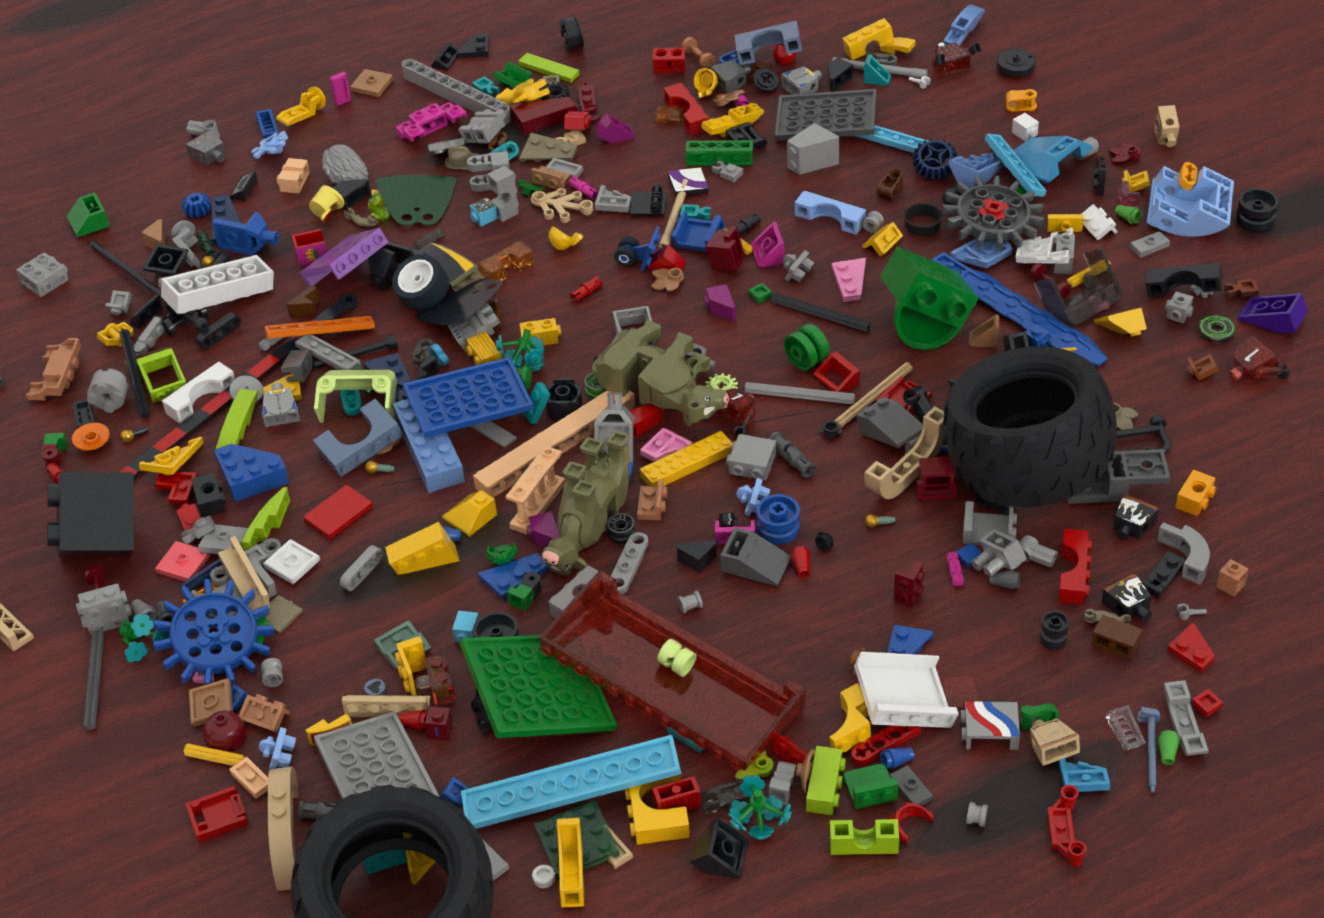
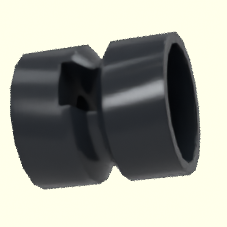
[1040,611,1069,650]

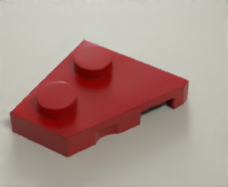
[1167,623,1215,673]

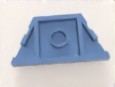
[950,238,1012,268]

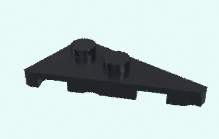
[1093,155,1106,196]

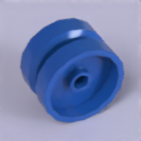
[756,494,800,545]

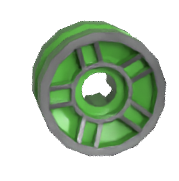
[584,373,607,399]

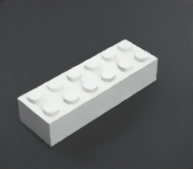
[161,255,274,314]

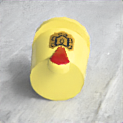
[309,185,345,222]

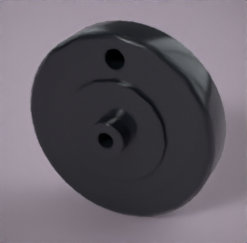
[997,49,1036,77]

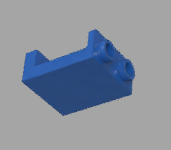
[671,211,725,252]

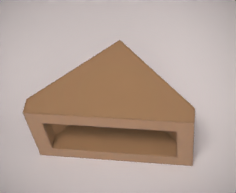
[141,219,165,249]
[969,314,999,347]

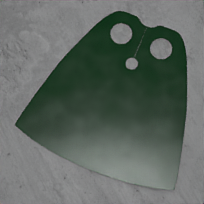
[375,175,457,225]

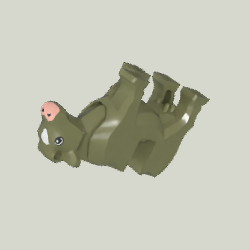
[591,320,729,427]
[541,430,630,576]

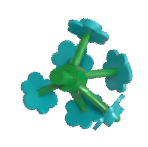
[495,329,544,372]
[728,775,792,840]

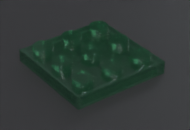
[534,799,620,880]

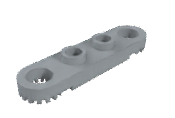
[608,532,649,595]
[210,538,281,586]

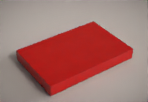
[303,484,373,539]

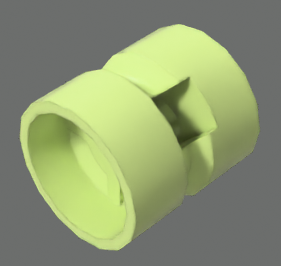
[657,639,697,677]

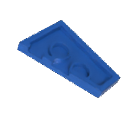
[478,553,549,600]

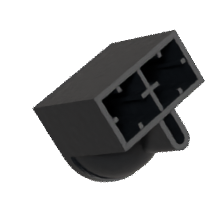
[47,472,134,558]

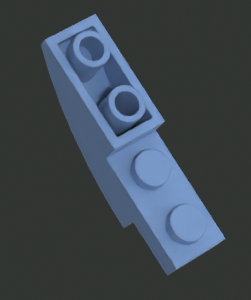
[943,4,985,50]

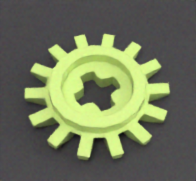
[705,373,738,394]

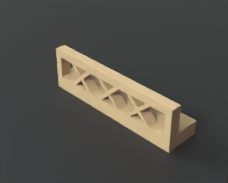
[218,536,270,611]
[0,603,34,652]
[342,695,431,717]

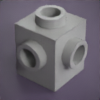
[1165,292,1193,323]

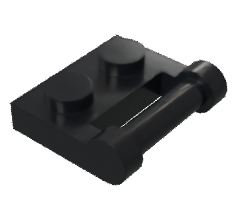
[726,122,767,148]

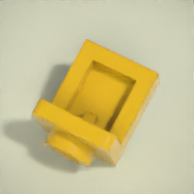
[1122,170,1151,193]

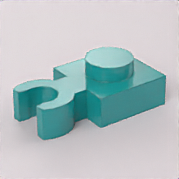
[472,76,499,97]
[680,204,711,220]

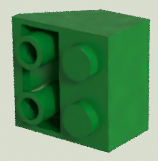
[67,193,110,237]

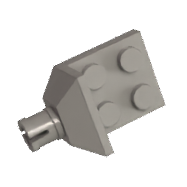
[594,392,635,462]

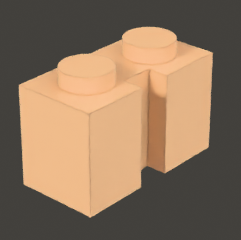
[277,158,310,194]

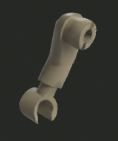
[344,208,377,227]
[1084,609,1131,625]

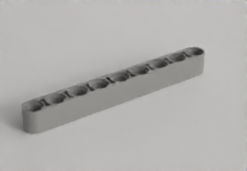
[401,59,511,125]

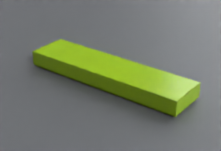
[518,53,580,83]

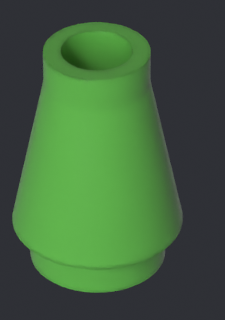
[1115,205,1142,224]
[1158,730,1180,765]

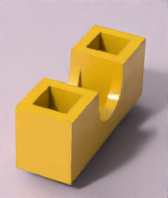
[842,18,894,60]

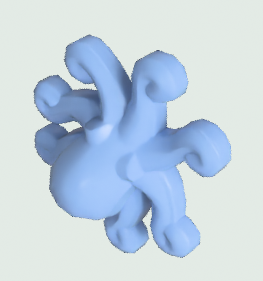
[251,131,288,159]

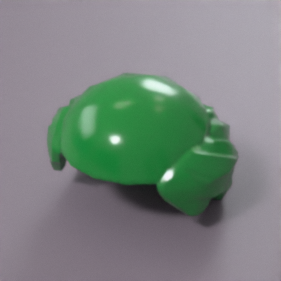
[486,543,518,565]

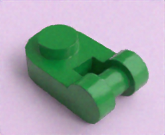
[1020,703,1060,730]

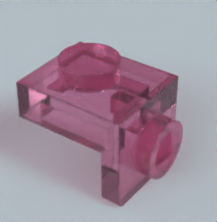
[1117,181,1140,207]

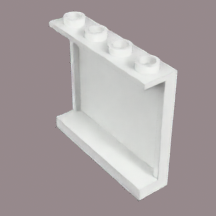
[854,652,958,728]

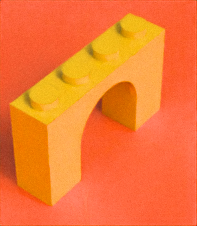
[625,775,690,845]

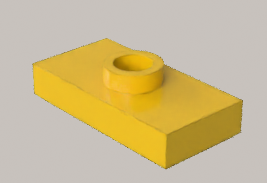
[1047,214,1084,232]

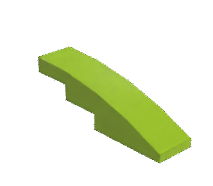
[216,389,258,449]
[242,487,290,551]

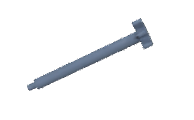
[1137,706,1160,793]

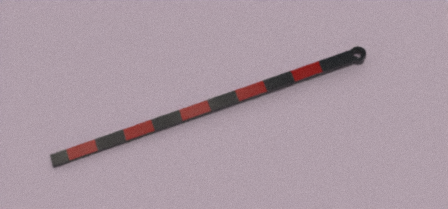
[120,293,358,479]

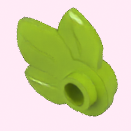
[732,746,774,780]

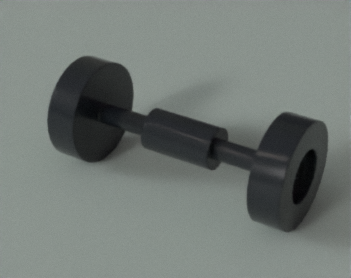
[162,307,208,337]

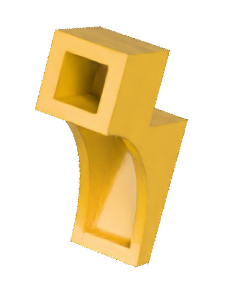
[830,683,871,753]
[557,818,584,908]

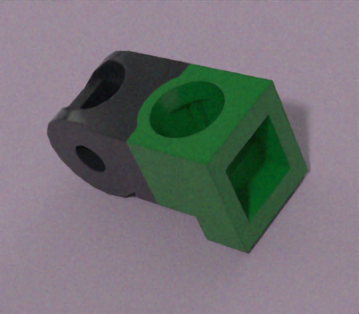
[507,572,542,611]

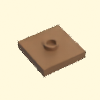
[350,69,393,97]
[189,678,233,727]

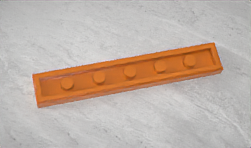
[264,316,375,339]

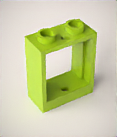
[136,348,186,403]

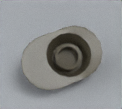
[445,146,479,170]

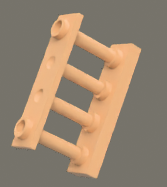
[506,445,565,535]

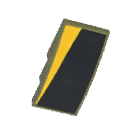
[420,242,478,287]

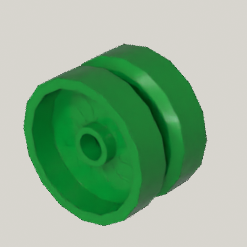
[783,323,830,371]

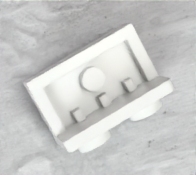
[1082,204,1117,241]

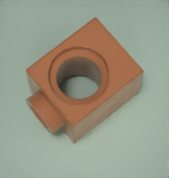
[1217,559,1248,597]

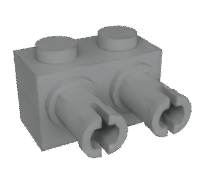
[971,529,1027,577]

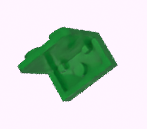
[844,764,898,809]

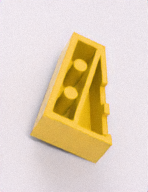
[385,522,459,575]

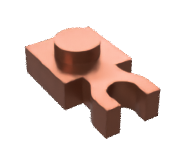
[1224,279,1259,298]

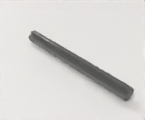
[83,630,104,731]

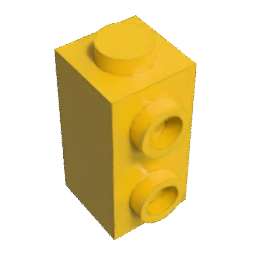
[519,318,561,346]

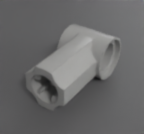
[186,120,220,138]
[1019,535,1058,568]

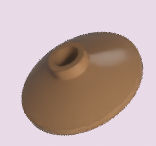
[796,749,815,793]

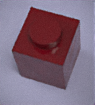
[425,706,453,741]

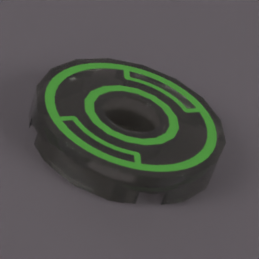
[1198,315,1236,344]

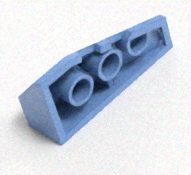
[949,152,1005,188]

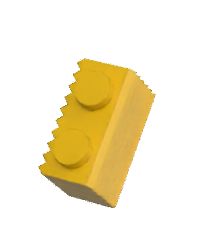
[466,331,503,365]

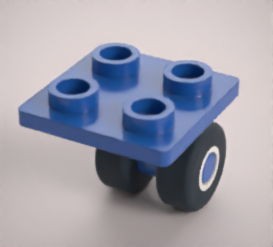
[614,226,661,272]

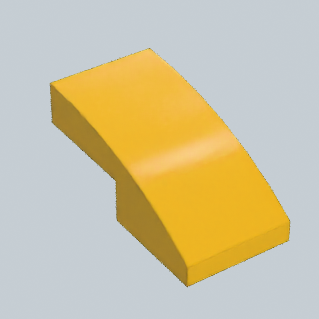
[880,37,916,54]

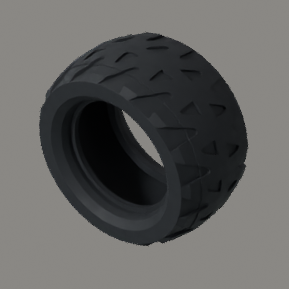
[943,347,1117,507]
[291,785,494,918]

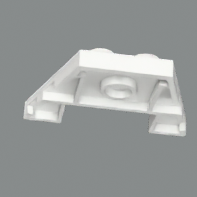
[1015,228,1074,264]

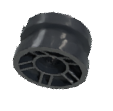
[607,513,635,544]

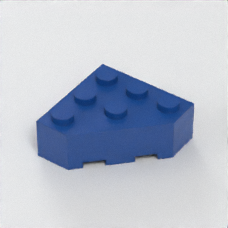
[214,444,289,502]

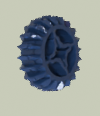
[912,137,958,181]

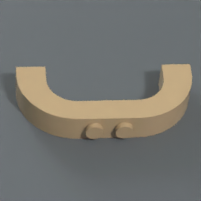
[864,406,945,499]
[268,766,298,891]

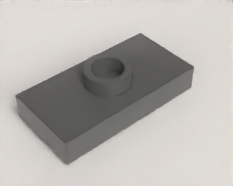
[889,765,933,806]

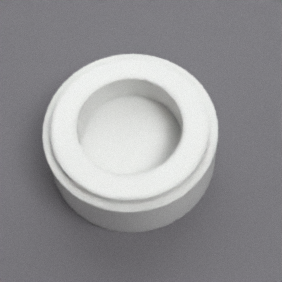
[532,865,555,888]

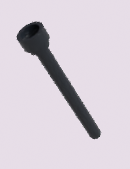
[312,334,398,368]

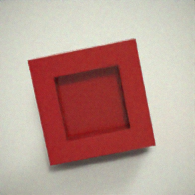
[1191,689,1223,718]

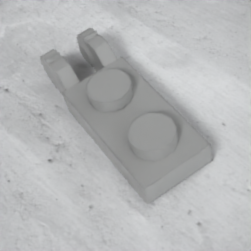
[133,316,164,356]

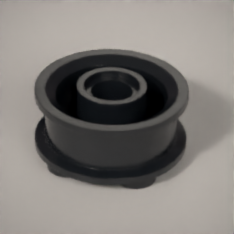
[559,14,584,51]

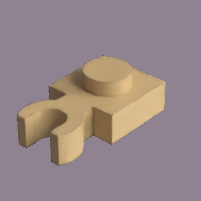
[555,130,586,146]

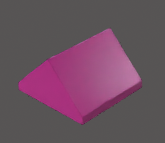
[751,221,784,267]

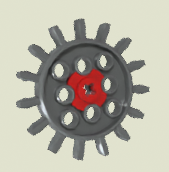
[942,176,1044,251]

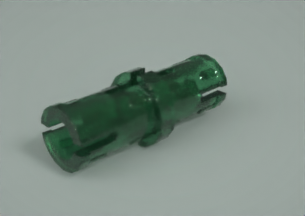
[196,230,216,256]

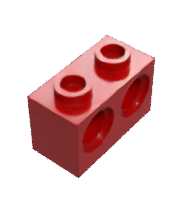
[653,48,686,73]

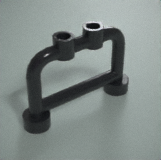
[1114,414,1171,454]

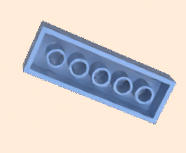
[393,399,465,493]

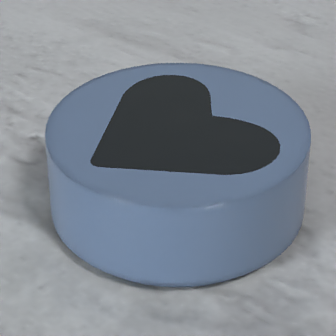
[364,679,386,695]

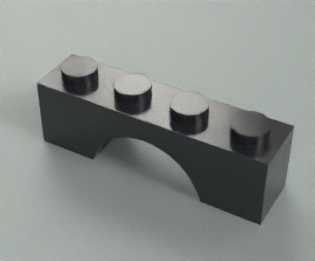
[1145,263,1223,297]

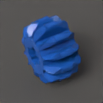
[182,192,211,219]

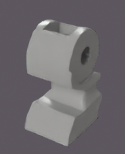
[769,761,797,805]

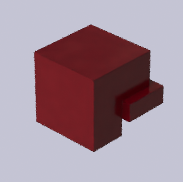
[705,226,745,271]
[916,457,957,501]

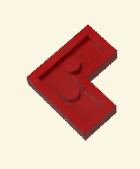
[155,471,198,505]

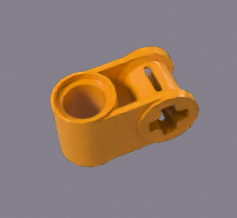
[1005,89,1037,112]

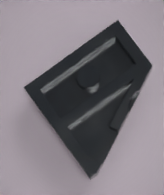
[458,33,489,58]

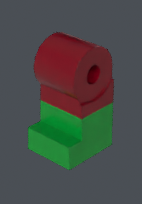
[41,433,68,467]

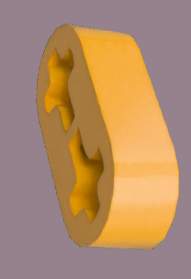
[1178,162,1198,190]

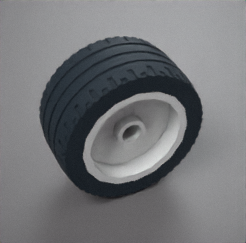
[392,254,449,311]

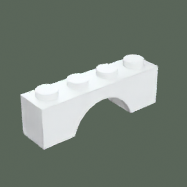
[162,362,235,423]

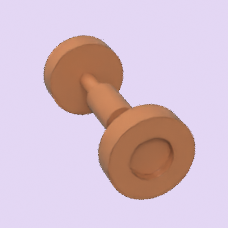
[682,37,715,68]

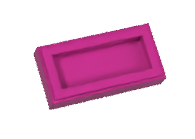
[330,72,351,106]

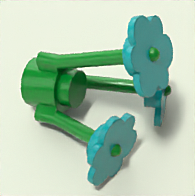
[119,614,170,662]

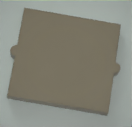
[266,595,303,634]

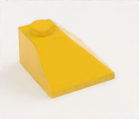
[1094,308,1147,337]
[442,490,497,537]

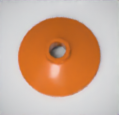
[72,423,110,451]

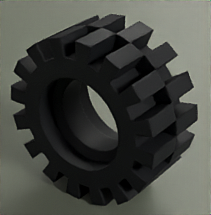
[541,82,570,100]

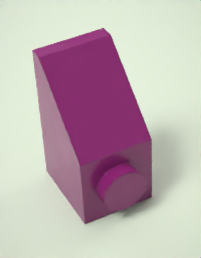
[595,113,635,143]
[703,284,736,321]
[527,511,559,547]

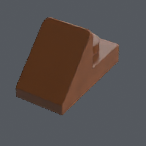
[287,285,320,318]

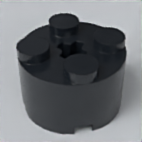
[545,378,583,420]

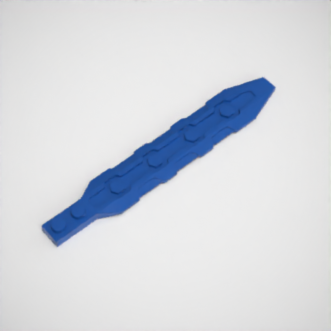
[932,252,1108,367]

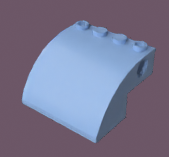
[1147,166,1234,237]

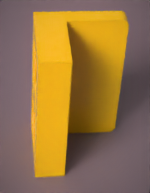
[862,222,903,256]

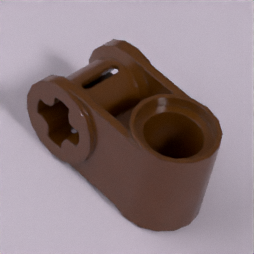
[876,168,903,200]

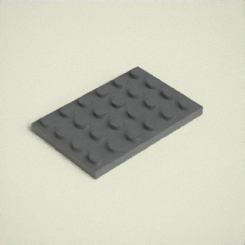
[775,89,877,141]

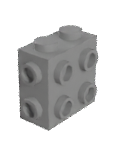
[16,252,69,297]
[726,434,776,481]
[76,584,132,635]

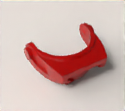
[888,802,934,843]

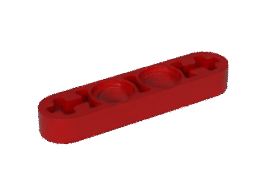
[851,725,922,767]

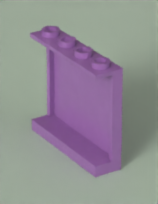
[299,227,388,287]

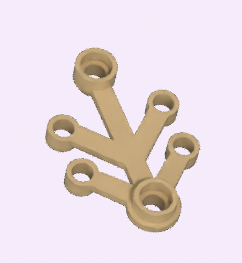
[531,188,593,223]

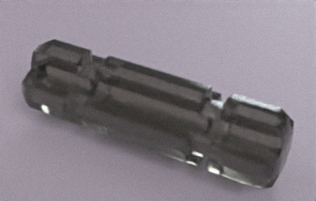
[413,228,444,250]

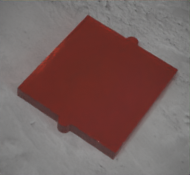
[940,675,981,710]

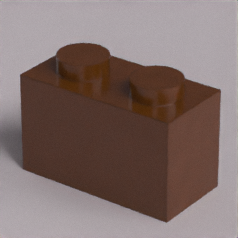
[1091,615,1142,660]

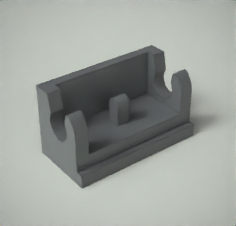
[281,349,313,382]

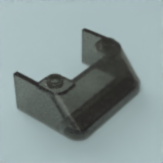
[1033,248,1122,326]

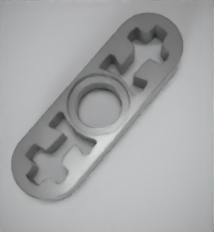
[340,545,383,591]

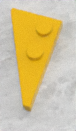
[139,437,203,475]

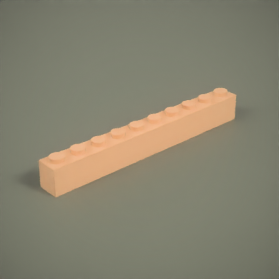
[473,391,635,498]

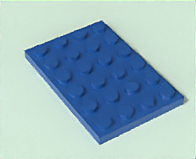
[403,357,533,438]

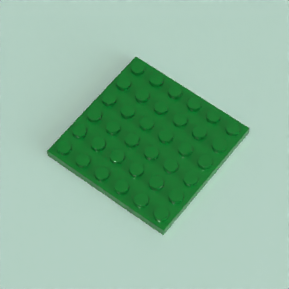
[460,634,617,738]

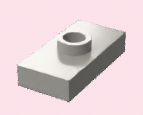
[1130,231,1170,258]

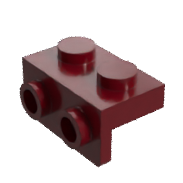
[894,561,925,607]

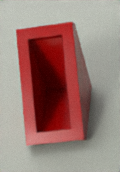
[647,245,686,271]

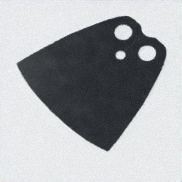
[414,278,503,325]

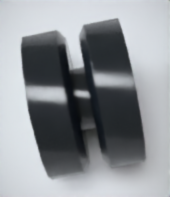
[1236,188,1278,231]
[473,612,520,638]

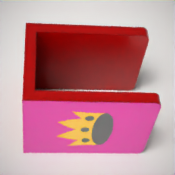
[292,229,327,266]

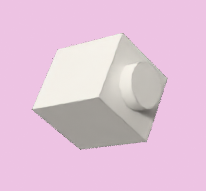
[1012,113,1039,141]

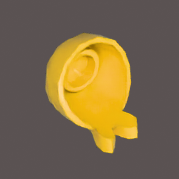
[694,68,718,97]
[548,226,584,250]

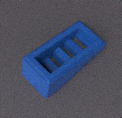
[255,109,279,138]

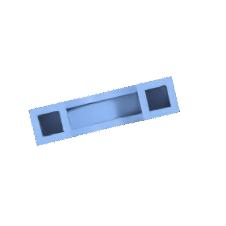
[795,191,866,235]

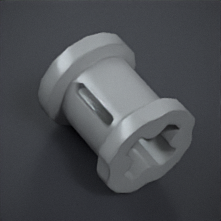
[677,590,703,614]

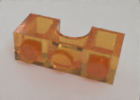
[478,240,534,286]

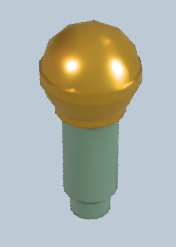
[365,460,395,474]
[865,514,895,528]

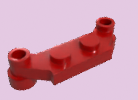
[1047,785,1087,867]

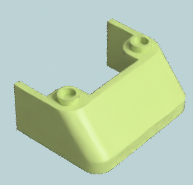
[314,370,397,423]

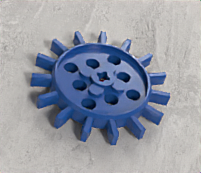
[153,579,274,686]

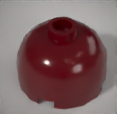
[203,710,247,751]

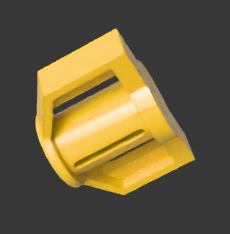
[97,322,134,347]

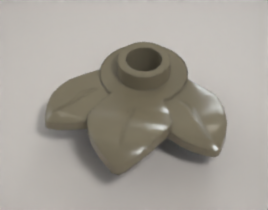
[1113,403,1138,430]

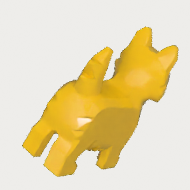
[495,79,550,105]

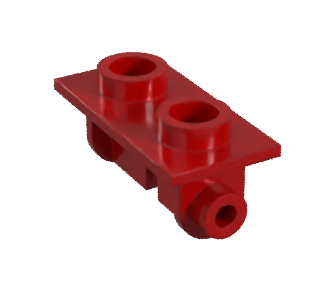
[771,734,808,765]

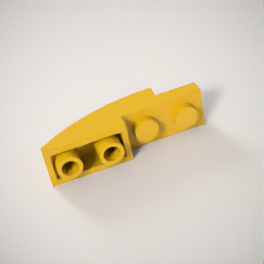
[701,103,764,138]

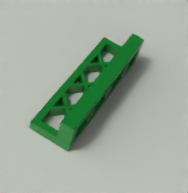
[686,140,753,166]

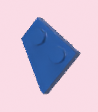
[887,625,933,654]

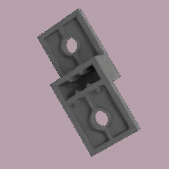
[1067,449,1170,504]

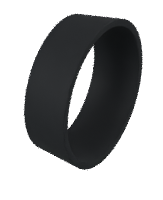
[904,203,942,236]

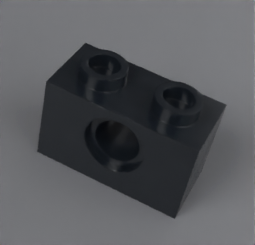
[191,473,226,517]

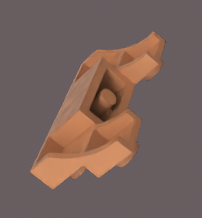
[26,338,81,401]

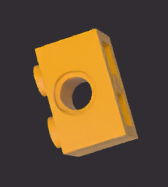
[1175,470,1217,516]

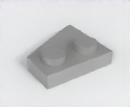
[428,138,465,154]
[595,185,631,213]

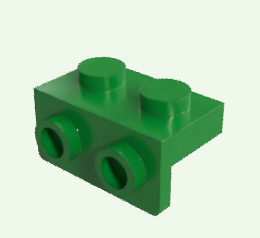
[493,62,532,89]

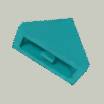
[864,54,891,86]

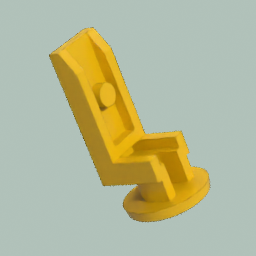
[276,87,326,126]

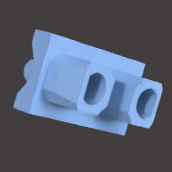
[736,478,770,516]
[259,727,296,770]

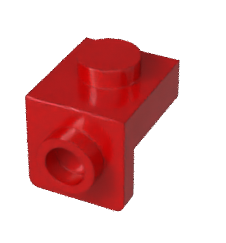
[176,503,200,531]

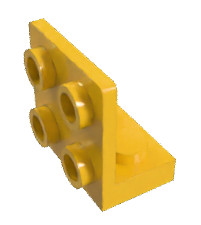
[394,636,427,696]

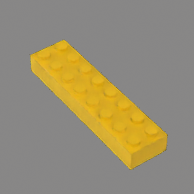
[640,431,732,486]

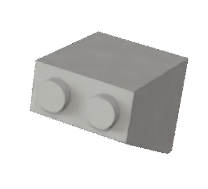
[787,123,839,175]

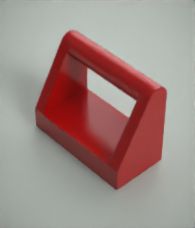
[813,351,860,392]

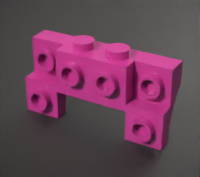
[395,102,467,142]

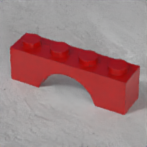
[664,83,710,136]
[1058,529,1092,605]

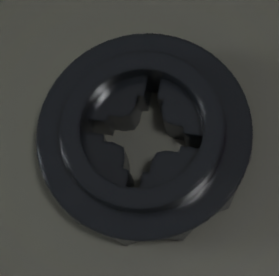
[753,69,779,92]

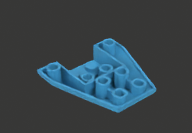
[1013,136,1093,183]

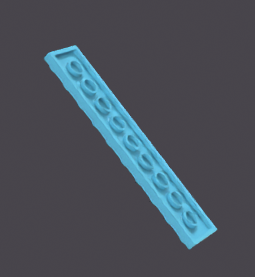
[461,735,682,829]

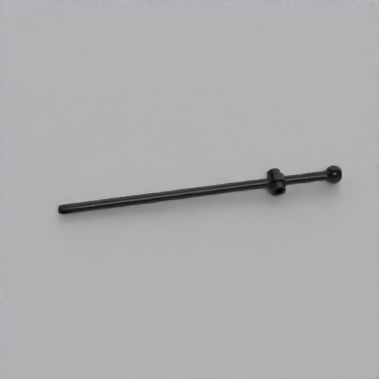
[90,241,208,331]

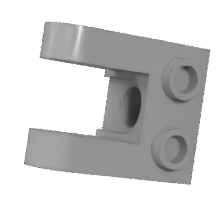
[467,151,510,192]

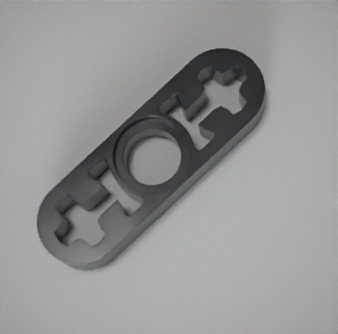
[195,312,241,350]

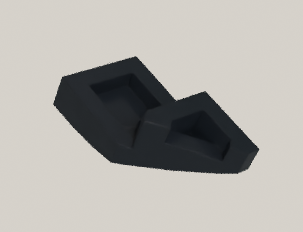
[416,355,439,380]

